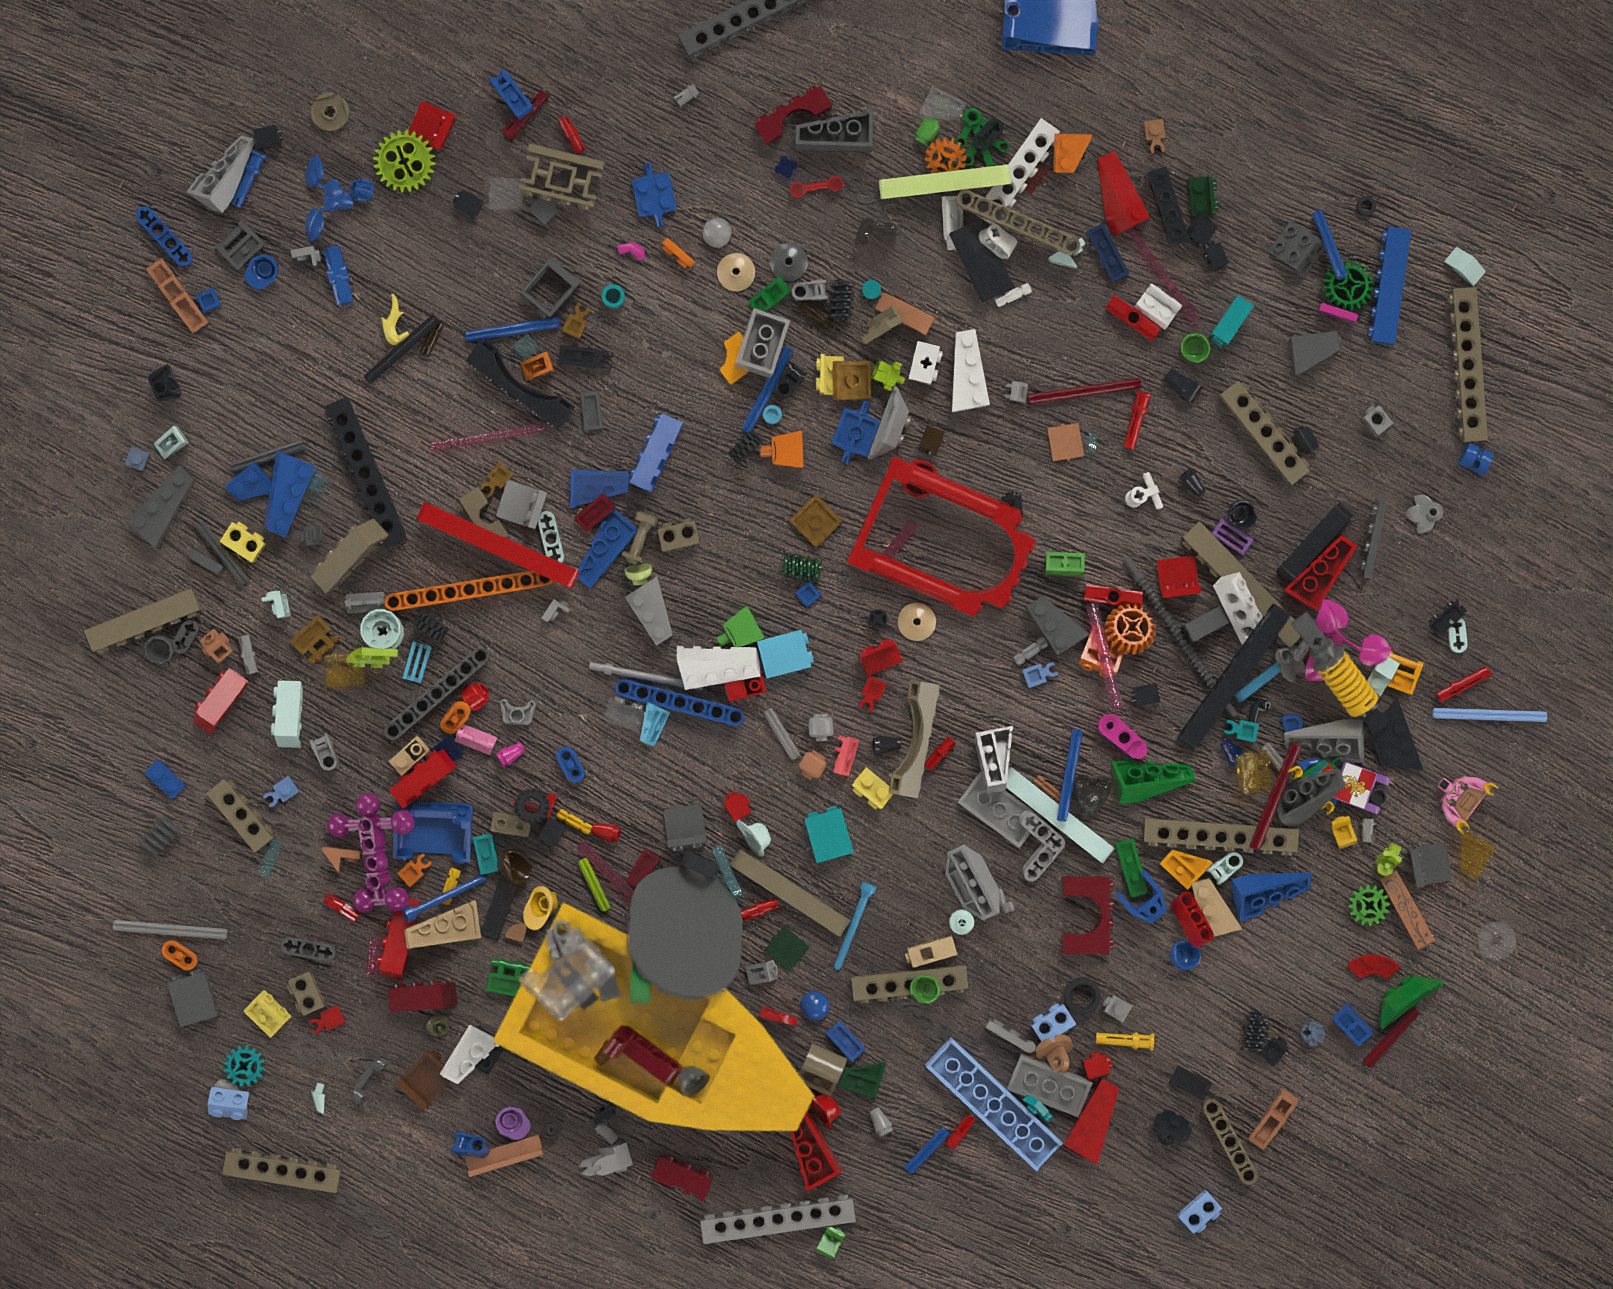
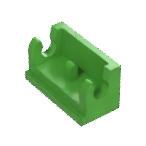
[1045,552,1085,577]

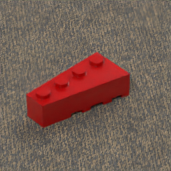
[377,898,421,981]

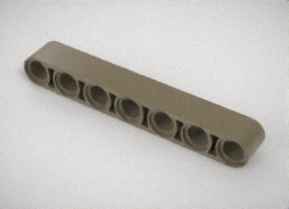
[956,190,1080,256]
[730,849,850,937]

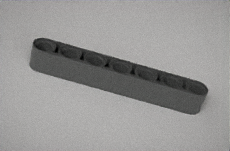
[384,647,490,740]

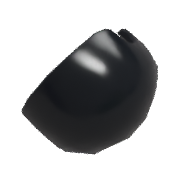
[1227,500,1258,530]

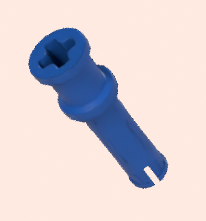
[230,150,267,208]

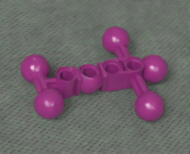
[327,793,415,912]

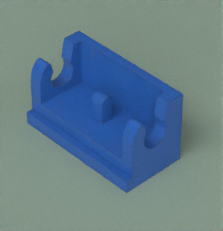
[1332,1002,1373,1047]

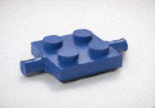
[631,162,677,228]
[831,400,880,464]

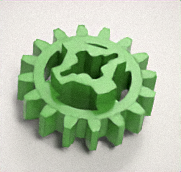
[1347,884,1390,926]

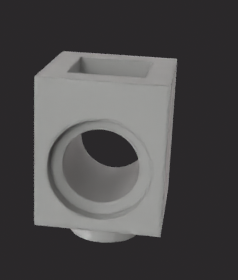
[1362,405,1393,436]

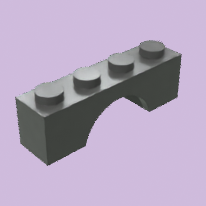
[528,155,596,227]

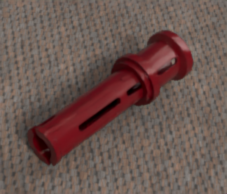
[500,89,549,142]

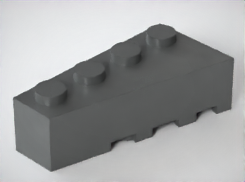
[795,109,873,152]

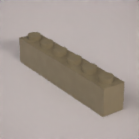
[84,588,202,654]

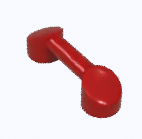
[790,176,843,198]

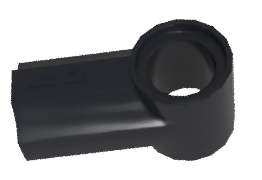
[1162,368,1203,404]

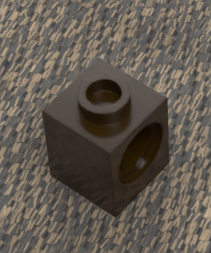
[919,425,945,456]

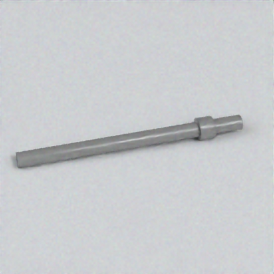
[589,662,703,691]

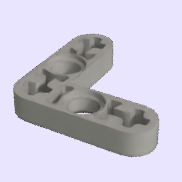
[1019,810,1065,882]

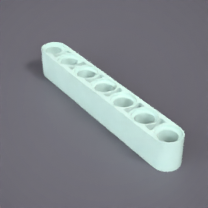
[1006,767,1115,863]

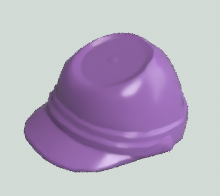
[495,1107,531,1140]

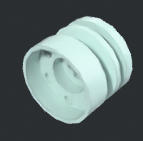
[361,609,404,649]

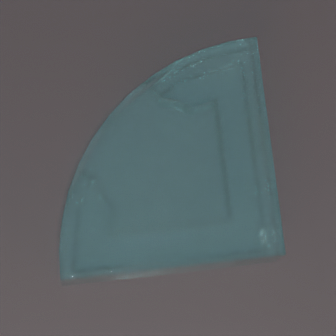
[1086,433,1097,453]

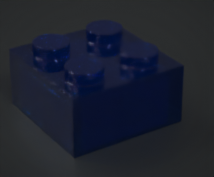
[430,735,464,762]

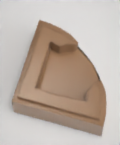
[504,923,527,942]

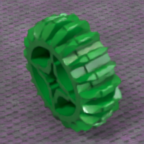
[1322,260,1374,312]

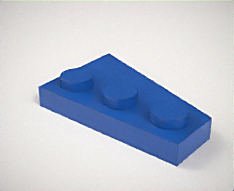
[570,470,629,508]

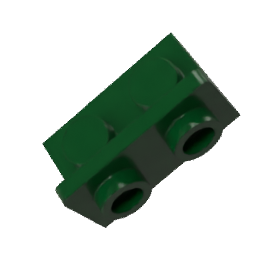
[1188,175,1219,217]

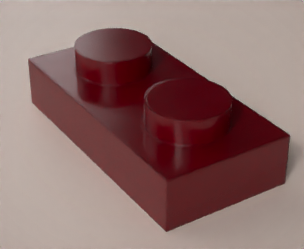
[574,493,616,532]

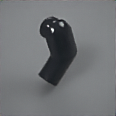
[1248,699,1271,723]

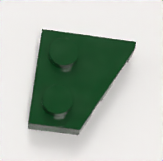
[839,1062,886,1099]

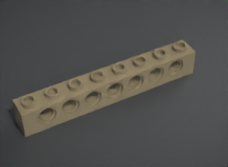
[1448,287,1488,443]
[1143,818,1299,856]

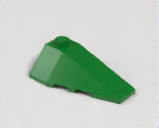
[1111,759,1196,804]

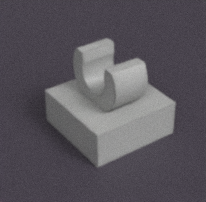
[1005,381,1028,403]

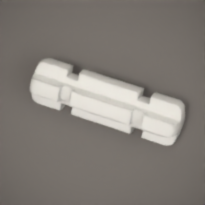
[995,283,1032,307]

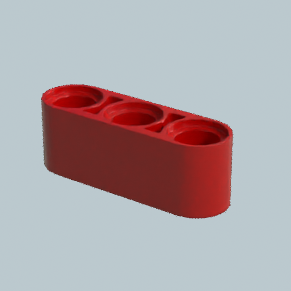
[1171,892,1214,948]

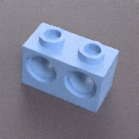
[1031,1003,1076,1041]
[1177,1189,1222,1234]

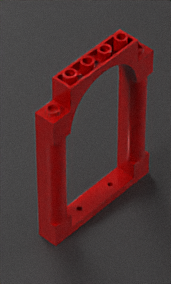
[847,455,1036,617]

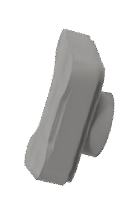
[500,699,536,725]

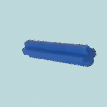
[905,1127,950,1174]

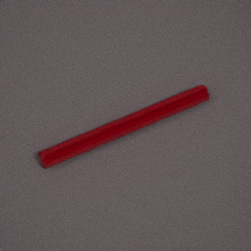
[1028,378,1141,405]
[1250,743,1301,851]

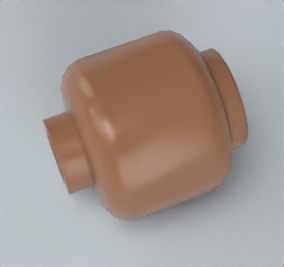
[799,750,827,780]

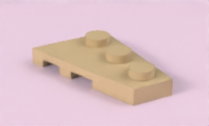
[1191,878,1242,936]

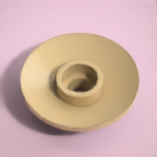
[717,253,755,291]
[898,603,936,641]

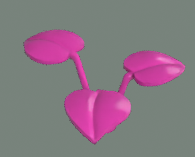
[1305,599,1392,681]

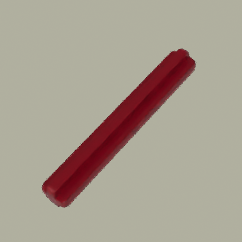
[1363,1006,1420,1068]

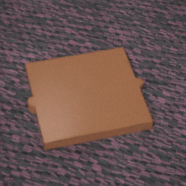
[1047,423,1084,461]

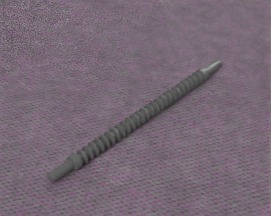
[1123,556,1237,718]

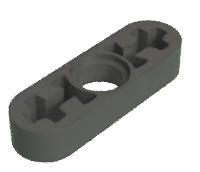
[281,937,336,962]

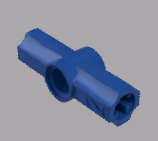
[323,245,354,305]

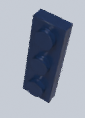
[1086,223,1130,283]

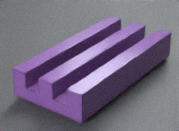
[1212,519,1253,556]

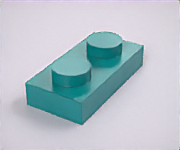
[473,833,498,875]

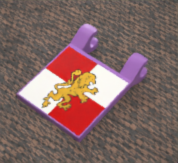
[1333,761,1390,814]

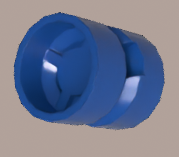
[1459,442,1494,476]

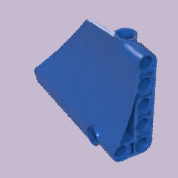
[1002,0,1099,55]

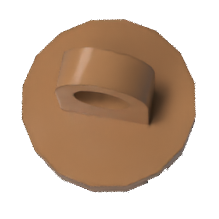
[1035,1035,1073,1072]

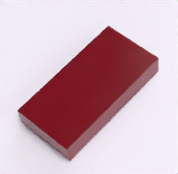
[625,848,661,887]

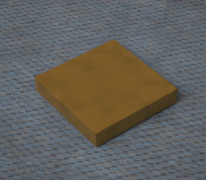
[833,361,871,400]
[789,494,843,548]

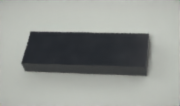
[480,879,518,940]

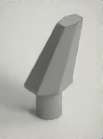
[547,929,561,961]

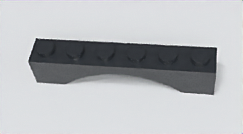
[465,338,575,429]

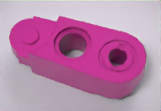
[1098,714,1147,759]

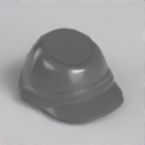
[678,1066,710,1095]

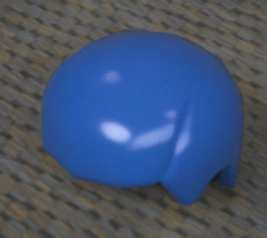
[1170,941,1201,970]
[800,991,830,1021]

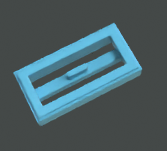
[403,641,432,683]

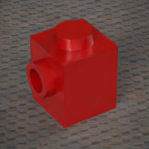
[723,791,752,822]
[1082,1051,1113,1080]

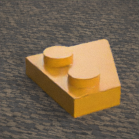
[1159,850,1213,890]

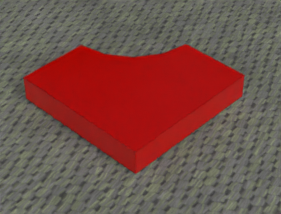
[759,1006,798,1026]

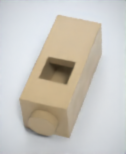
[905,935,957,968]

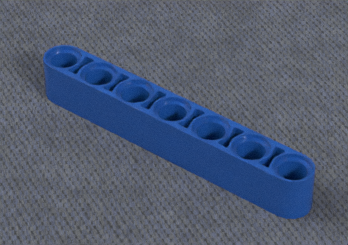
[615,679,744,726]

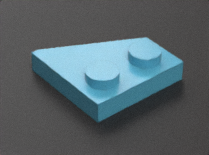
[640,703,670,747]

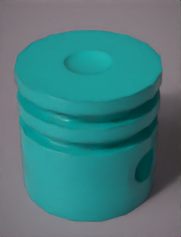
[602,284,625,309]

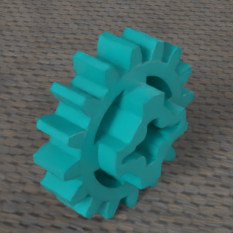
[223,1045,266,1087]

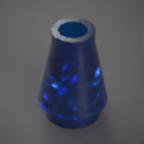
[1220,738,1246,767]

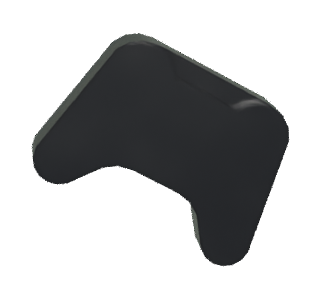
[148,364,182,401]

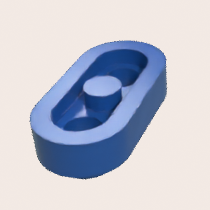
[556,747,585,783]

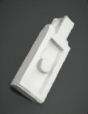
[942,196,964,250]

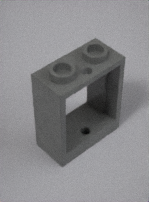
[521,257,581,318]

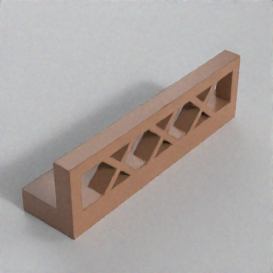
[465,1134,544,1177]

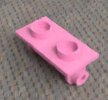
[455,724,497,755]

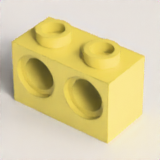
[219,521,266,563]

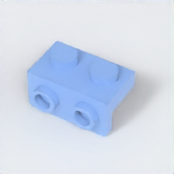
[208,1087,249,1120]

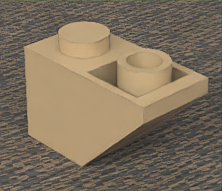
[389,736,430,776]

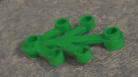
[955,108,1010,167]

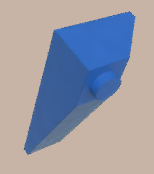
[1231,872,1312,921]

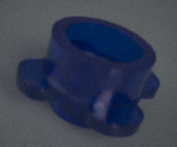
[775,156,797,178]

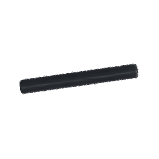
[364,314,440,384]

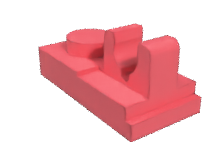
[833,736,860,777]

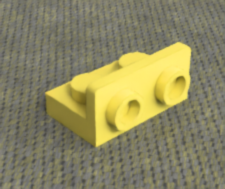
[852,767,893,810]
[243,990,291,1038]

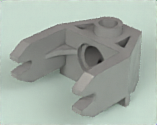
[579,1142,633,1177]

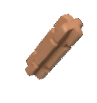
[1033,775,1061,804]

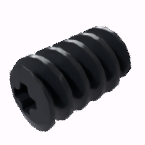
[828,280,856,321]
[1240,1011,1271,1053]

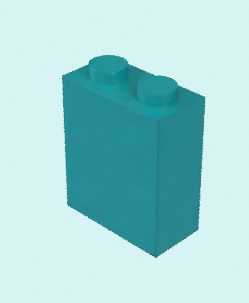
[1209,295,1254,347]
[804,806,854,863]

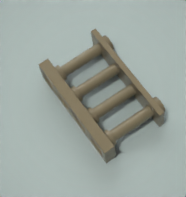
[622,511,659,565]

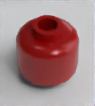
[461,683,490,711]

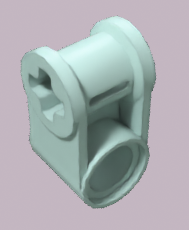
[1206,852,1243,885]

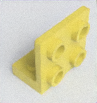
[816,354,844,395]

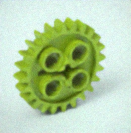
[373,130,436,192]

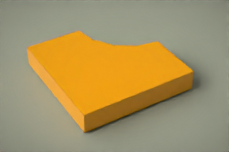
[719,332,750,385]

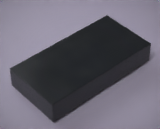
[1169,1065,1212,1100]

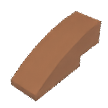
[875,292,935,336]
[1248,1088,1298,1150]

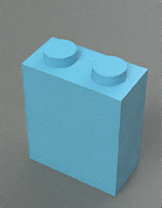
[757,630,814,678]

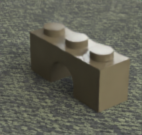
[458,487,509,538]

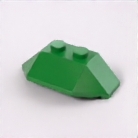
[1378,975,1445,1029]

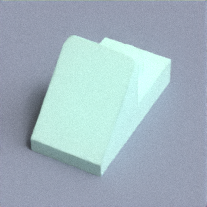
[1048,238,1085,269]
[1367,657,1400,696]

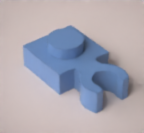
[1022,662,1058,688]
[263,776,300,807]

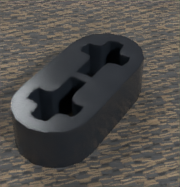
[973,118,1004,151]

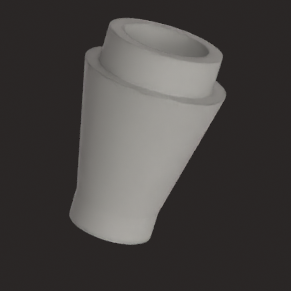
[869,1107,893,1137]

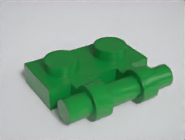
[486,958,530,996]

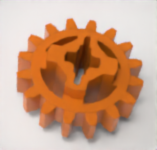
[925,137,967,174]

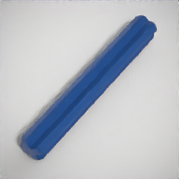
[1313,210,1347,280]

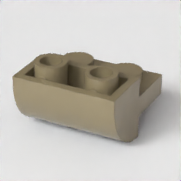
[799,1043,847,1097]

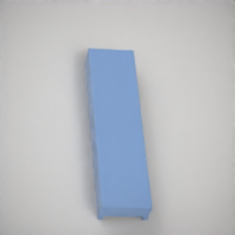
[925,1037,1063,1171]

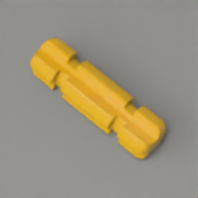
[556,809,592,835]
[442,868,461,905]

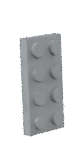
[958,772,1042,848]
[1007,1053,1092,1117]

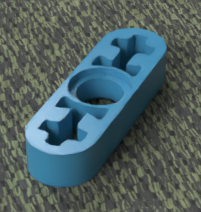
[1234,662,1281,703]

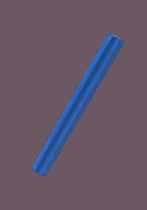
[465,317,560,342]
[742,346,793,433]
[1057,729,1083,822]

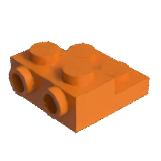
[1078,625,1129,678]

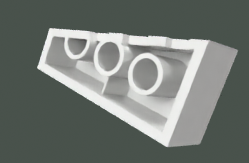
[951,329,990,413]
[677,646,760,690]

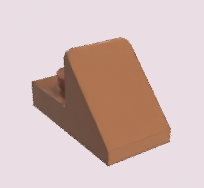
[322,846,362,872]

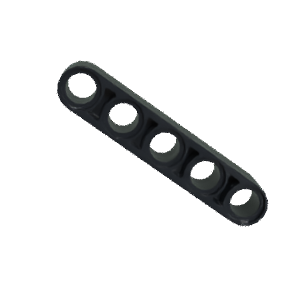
[1276,502,1354,584]

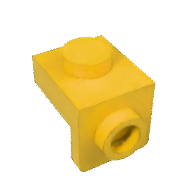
[1331,816,1357,849]

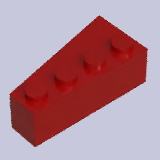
[1284,535,1358,612]
[1063,1077,1119,1164]
[790,1109,842,1192]

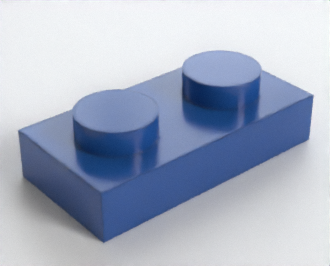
[144,759,186,799]
[826,1020,866,1062]

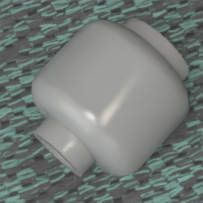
[808,714,834,741]

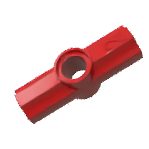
[1105,295,1161,341]
[1083,584,1143,609]

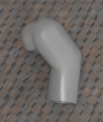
[999,888,1015,914]
[214,1079,240,1091]

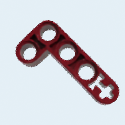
[604,1025,682,1085]

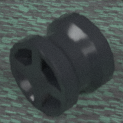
[868,609,888,628]

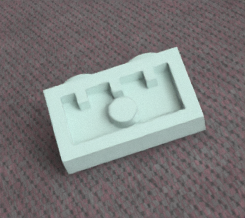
[262,591,291,618]

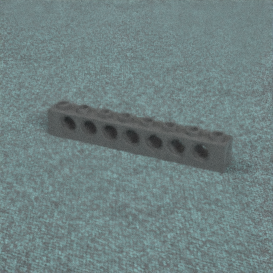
[678,0,807,58]

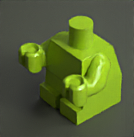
[871,361,905,391]

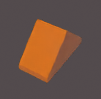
[520,352,555,381]

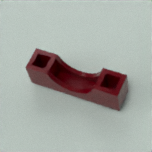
[754,85,832,145]

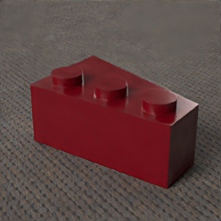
[651,1153,713,1202]

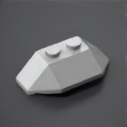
[867,386,911,460]
[945,844,999,920]

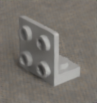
[496,480,547,529]

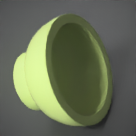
[624,563,652,585]

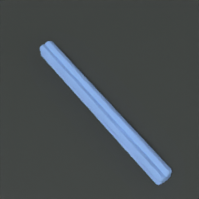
[1432,708,1547,722]

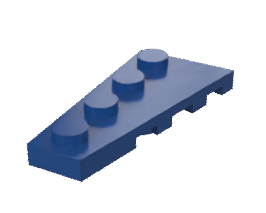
[578,509,638,589]

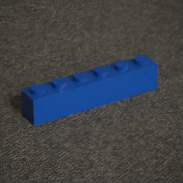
[1368,227,1411,345]

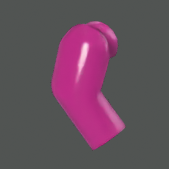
[617,242,645,260]

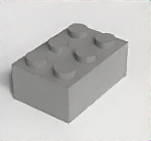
[734,308,790,378]

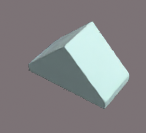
[1444,247,1486,286]
[153,426,189,459]

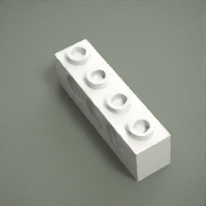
[1213,572,1262,645]

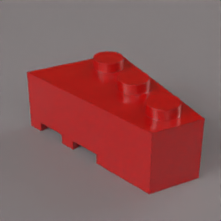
[389,749,457,808]

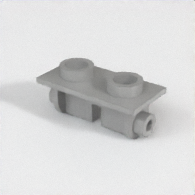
[345,592,385,614]

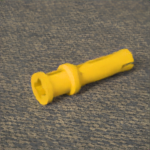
[1096,1032,1154,1051]

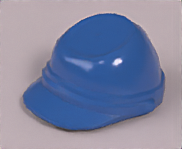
[244,254,278,290]

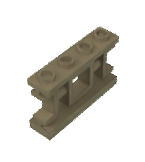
[518,143,605,211]

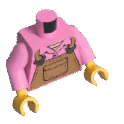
[1437,776,1498,834]

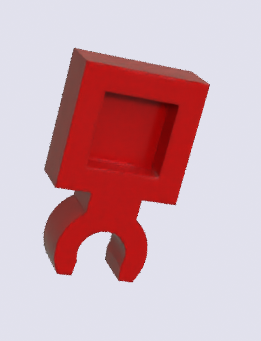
[859,676,887,712]
[309,1005,345,1033]

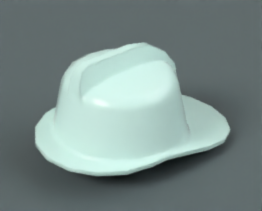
[736,820,771,857]

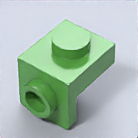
[816,1226,846,1259]

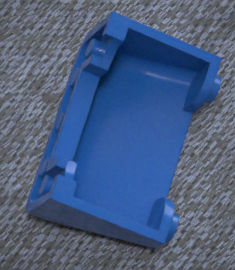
[393,801,473,864]

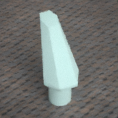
[311,1082,325,1114]

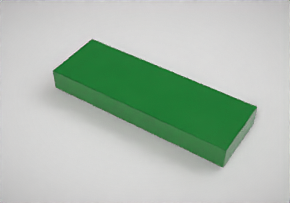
[1115,838,1149,898]

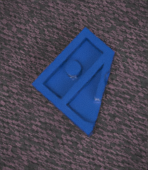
[225,461,272,501]

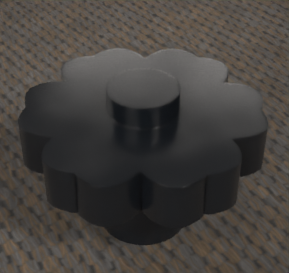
[1153,1110,1192,1146]

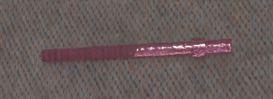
[1127,227,1201,324]
[430,423,545,451]

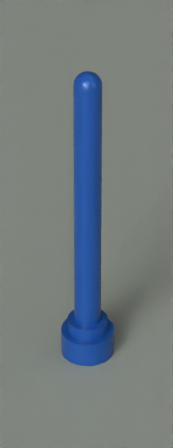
[402,874,487,923]

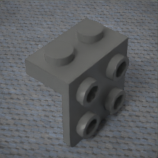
[664,804,707,851]

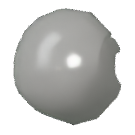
[702,217,732,248]

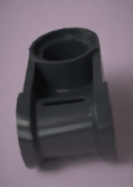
[775,362,808,399]

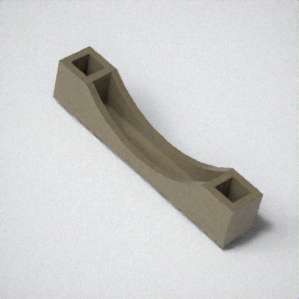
[888,680,940,798]

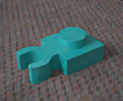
[1223,720,1259,742]
[1023,1094,1053,1123]

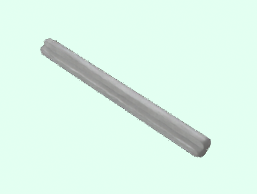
[113,920,228,939]

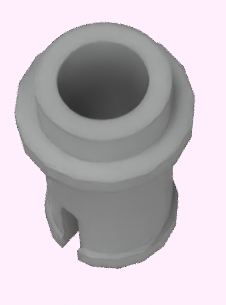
[674,84,699,107]
[1360,818,1376,842]
[594,1121,619,1145]

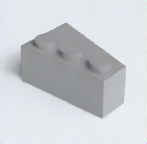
[625,576,673,646]

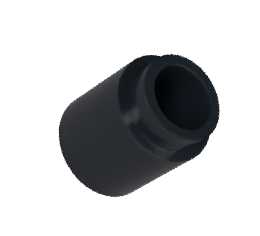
[1292,425,1319,455]

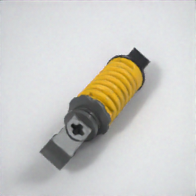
[1291,612,1390,736]

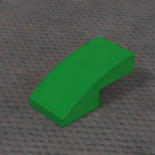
[748,276,791,312]

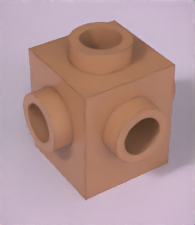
[200,629,233,664]

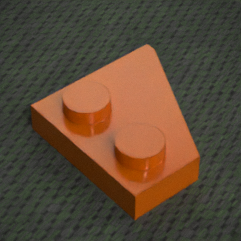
[1053,134,1092,173]

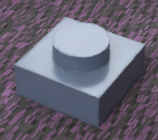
[125,447,150,471]

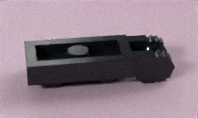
[558,345,614,369]

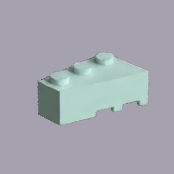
[271,681,303,748]

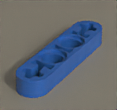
[136,206,193,267]

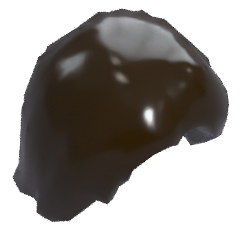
[497,848,533,886]

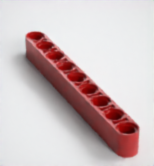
[416,502,580,589]

